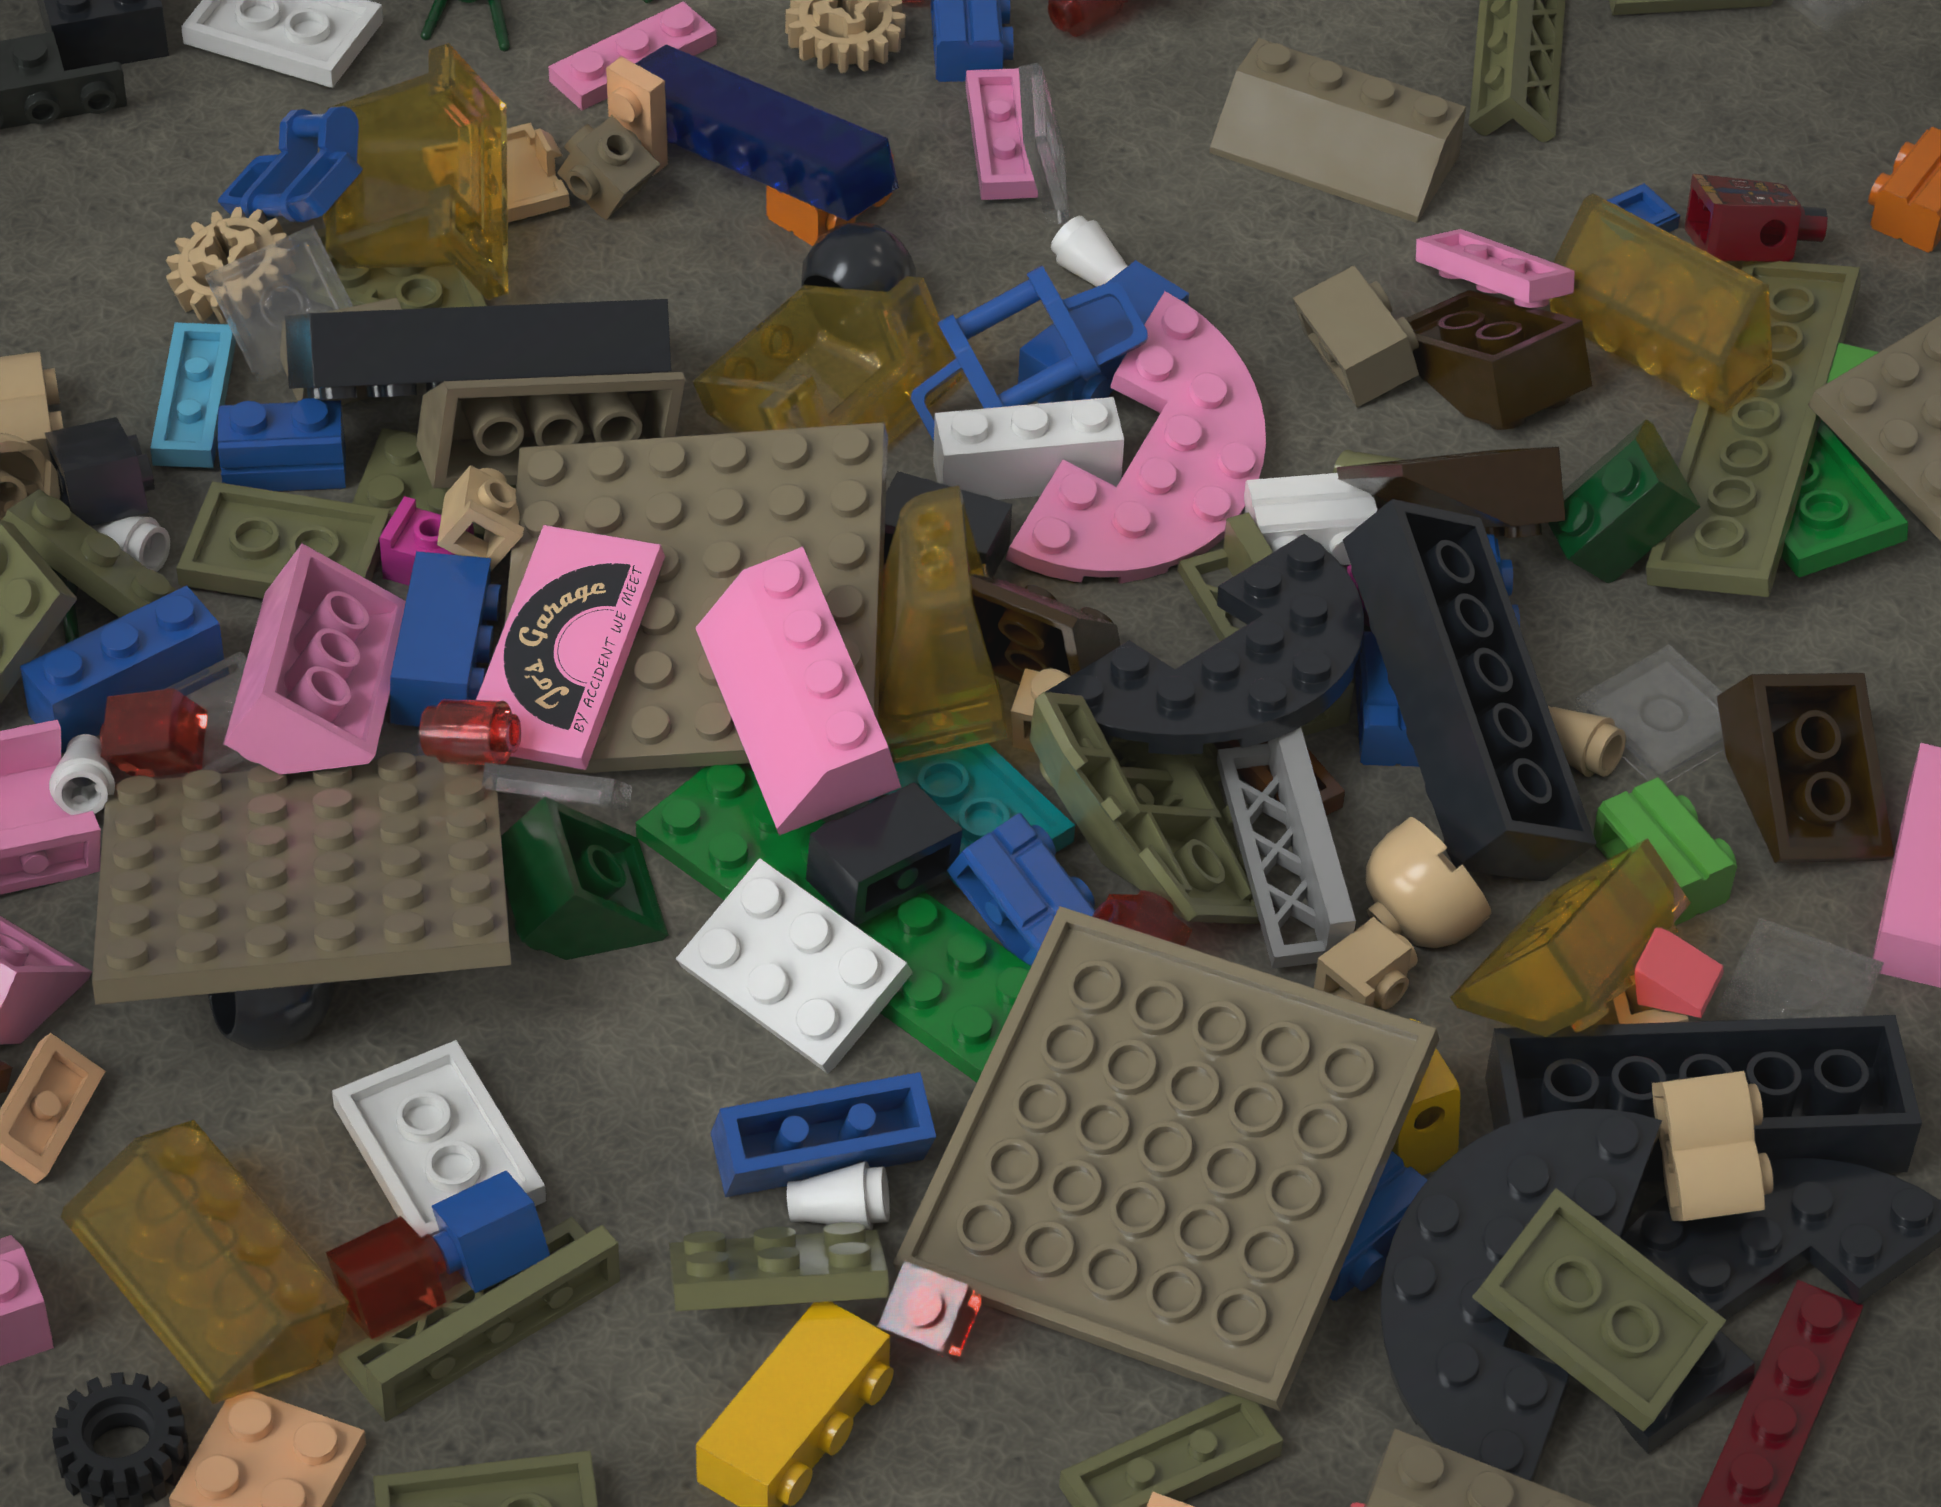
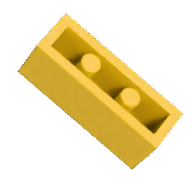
[696,1301,894,1507]

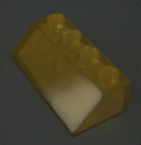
[1550,193,1773,413]
[1450,838,1691,1037]
[61,1120,349,1404]

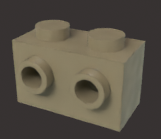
[1293,265,1419,408]

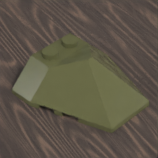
[1029,692,1260,925]

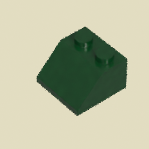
[1548,419,1701,583]
[501,796,669,960]

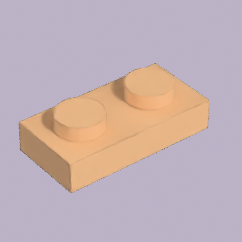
[606,56,668,176]
[0,1033,106,1184]

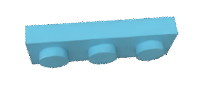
[150,322,236,468]

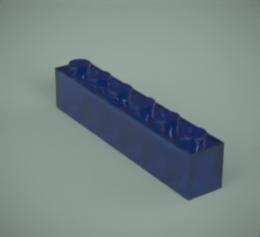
[635,44,899,221]

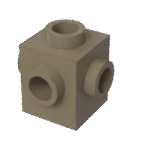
[557,115,660,220]

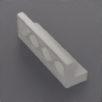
[1216,727,1356,969]

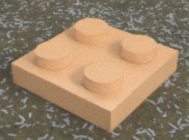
[169,1385,366,1507]

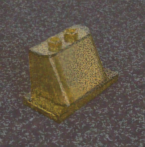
[323,43,508,300]
[692,276,963,445]
[878,485,1008,763]

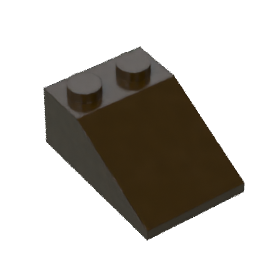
[1405,290,1593,430]
[1337,447,1565,538]
[957,572,1121,685]
[1717,673,1894,863]

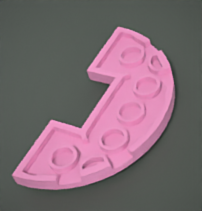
[1005,291,1266,583]

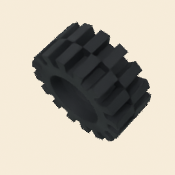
[52,1372,189,1507]

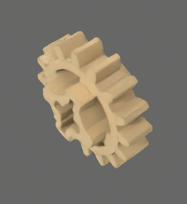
[786,0,906,73]
[166,207,295,324]

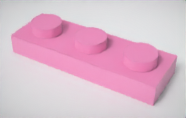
[549,1,717,110]
[966,68,1039,200]
[1416,229,1575,308]

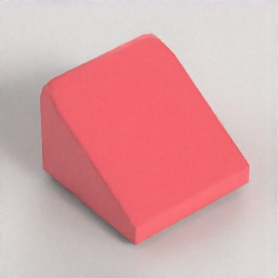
[1635,927,1724,1018]

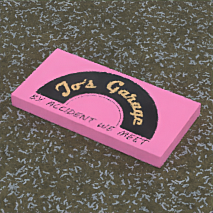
[462,525,665,770]

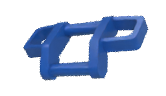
[218,106,363,222]
[911,265,1148,442]

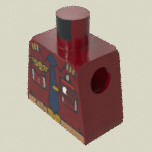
[1684,174,1828,262]

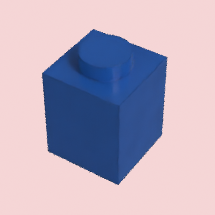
[431,1170,550,1293]

